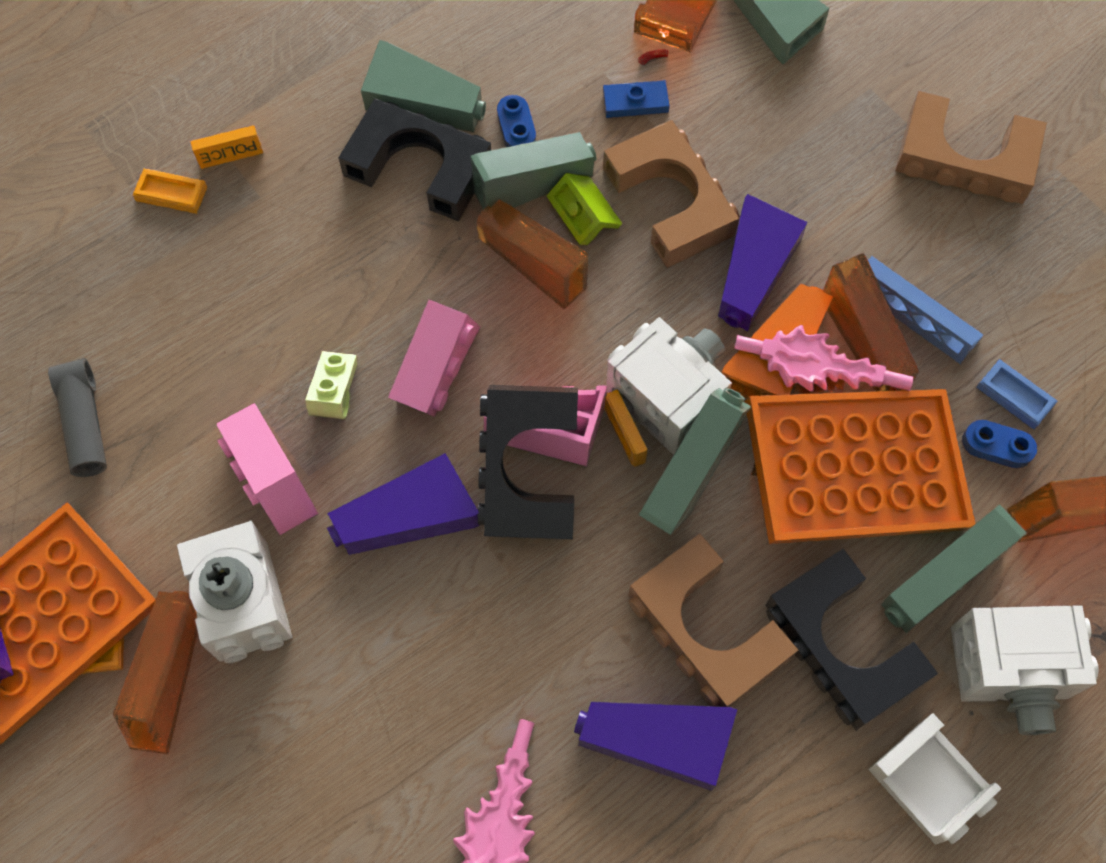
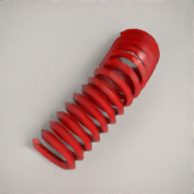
[638,49,668,65]

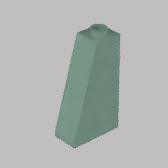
[733,0,829,64]
[361,40,486,132]
[470,132,597,218]
[639,388,751,535]
[881,504,1027,633]

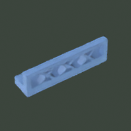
[849,256,983,364]

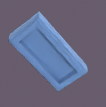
[976,359,1058,430]

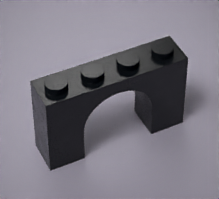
[338,98,491,222]
[478,385,578,540]
[765,549,938,731]

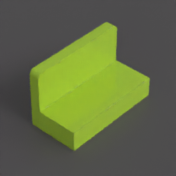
[546,173,622,245]

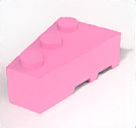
[388,300,480,417]
[484,386,607,466]
[217,403,318,535]

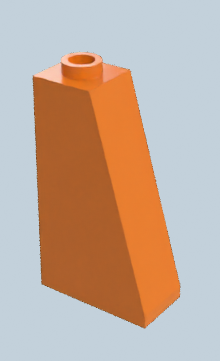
[721,284,833,398]

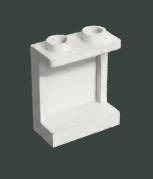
[868,713,1001,845]

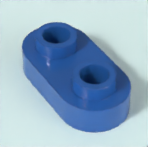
[497,95,536,147]
[962,420,1037,468]

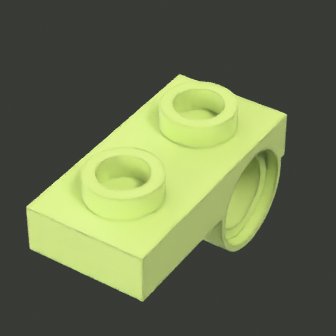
[305,351,357,419]

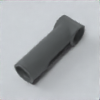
[48,358,107,477]

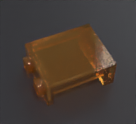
[634,0,717,53]

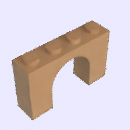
[895,91,1047,204]
[603,120,740,268]
[628,533,798,707]

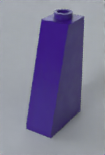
[718,194,808,331]
[327,453,480,555]
[574,702,737,791]

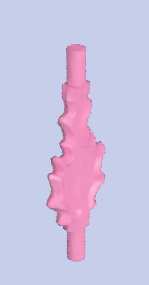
[734,325,913,392]
[453,719,535,863]

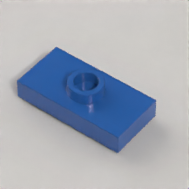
[603,80,670,118]

